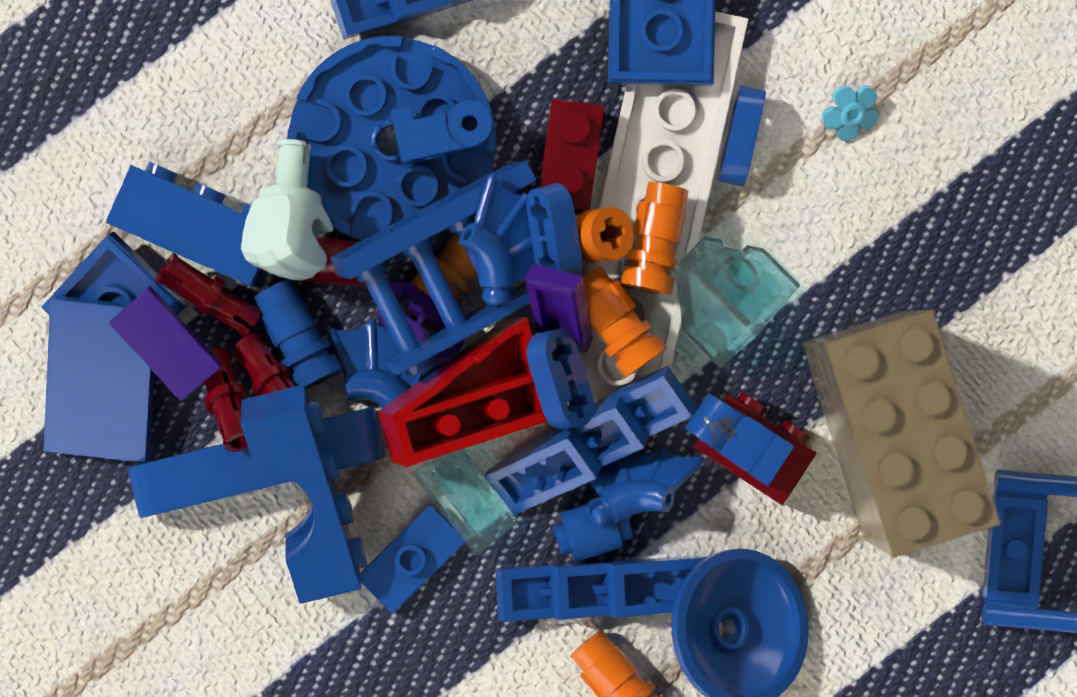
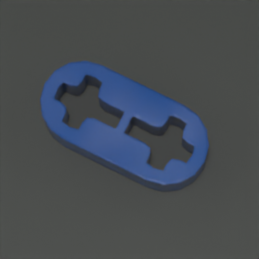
[718,85,766,187]
[526,183,583,276]
[527,329,594,429]

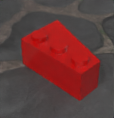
[378,317,548,467]

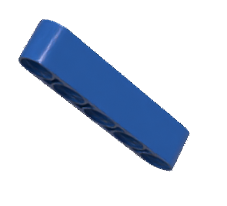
[127,406,386,518]

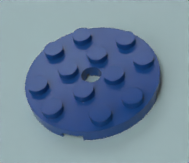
[287,36,496,241]

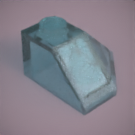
[675,236,800,368]

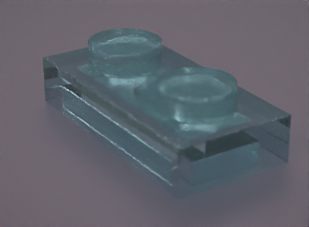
[412,449,519,555]

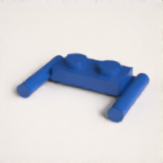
[982,469,1077,633]

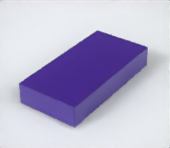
[525,263,593,353]
[108,286,222,401]

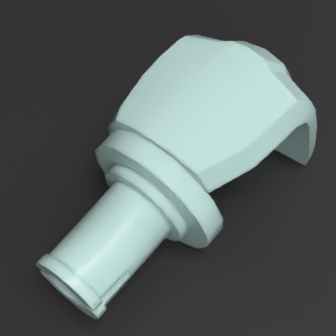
[241,139,333,281]

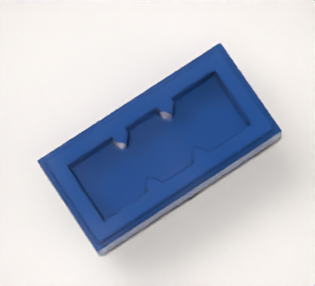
[360,503,467,614]

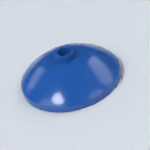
[671,549,809,697]

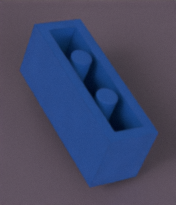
[105,161,264,287]

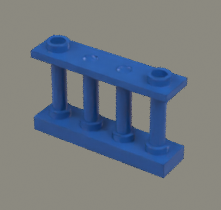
[330,161,536,377]

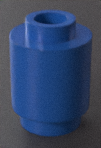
[552,504,633,563]

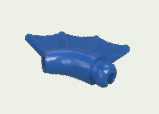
[459,174,536,305]
[327,319,443,408]
[587,447,704,526]

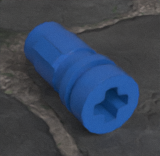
[255,279,343,390]

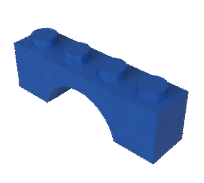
[241,385,368,604]

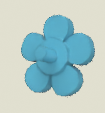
[821,85,879,141]

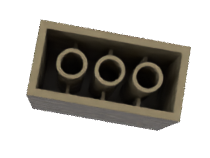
[802,310,1000,558]

